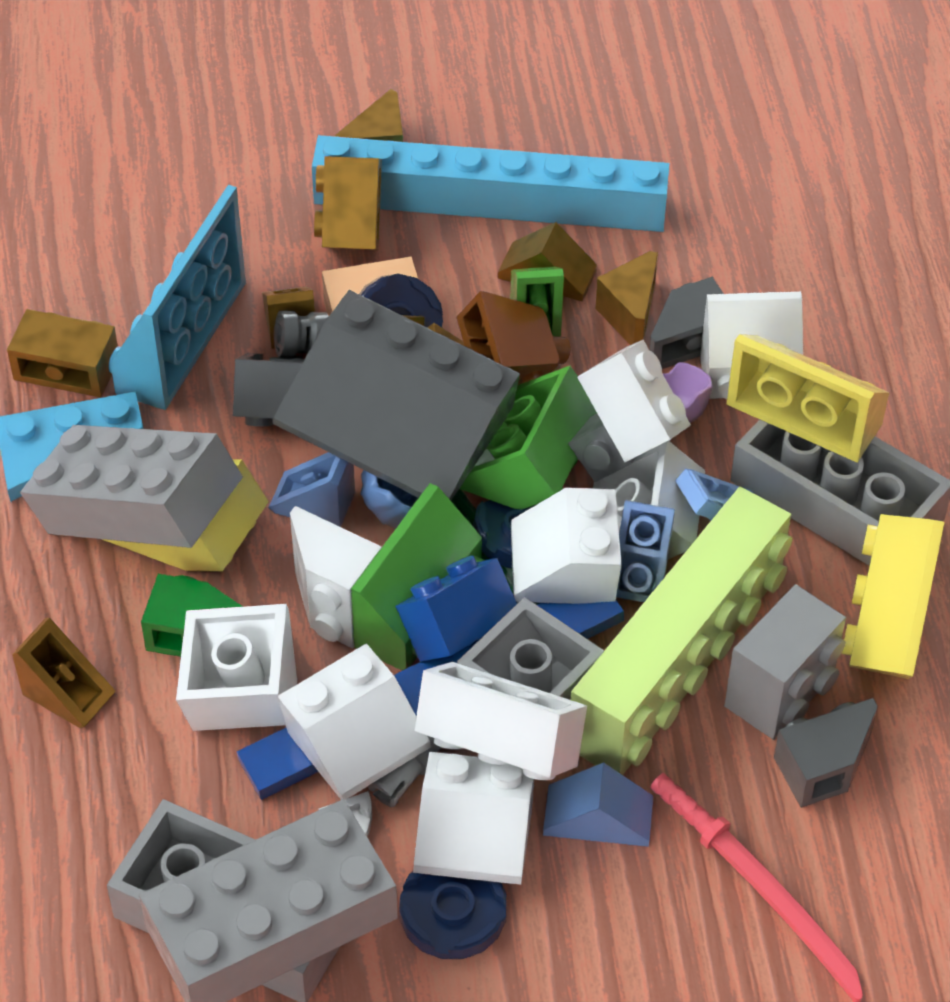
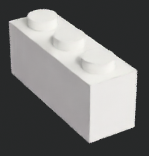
[414,662,587,780]

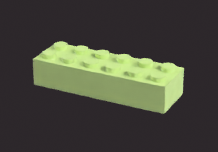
[571,486,792,775]

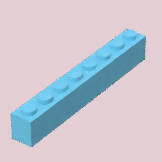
[312,135,670,232]

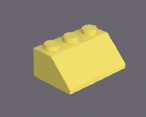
[726,334,889,463]
[841,514,945,679]

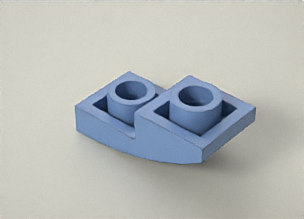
[616,500,675,602]

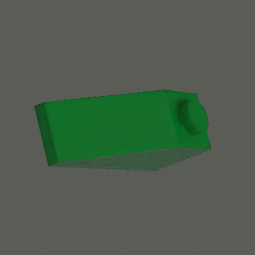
[141,573,243,657]

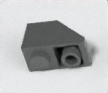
[774,698,878,808]

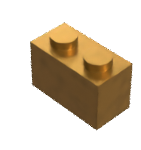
[314,156,382,249]
[7,309,118,398]

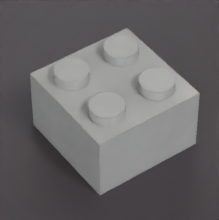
[724,584,846,740]

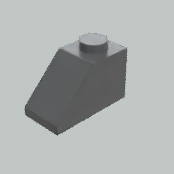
[649,277,724,369]

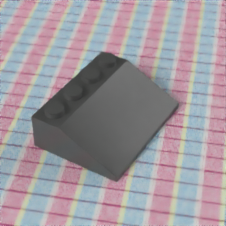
[273,290,520,501]

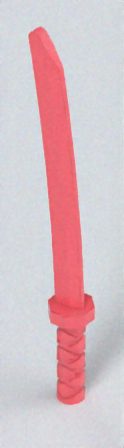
[650,773,863,1002]

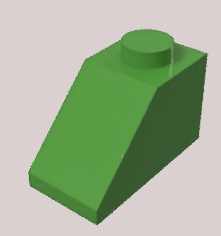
[510,267,564,336]

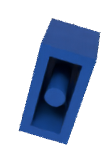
[396,556,517,662]

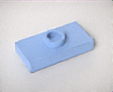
[675,469,753,521]

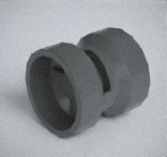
[274,310,329,357]

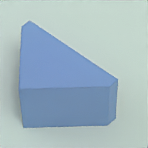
[268,452,355,527]
[543,762,653,847]

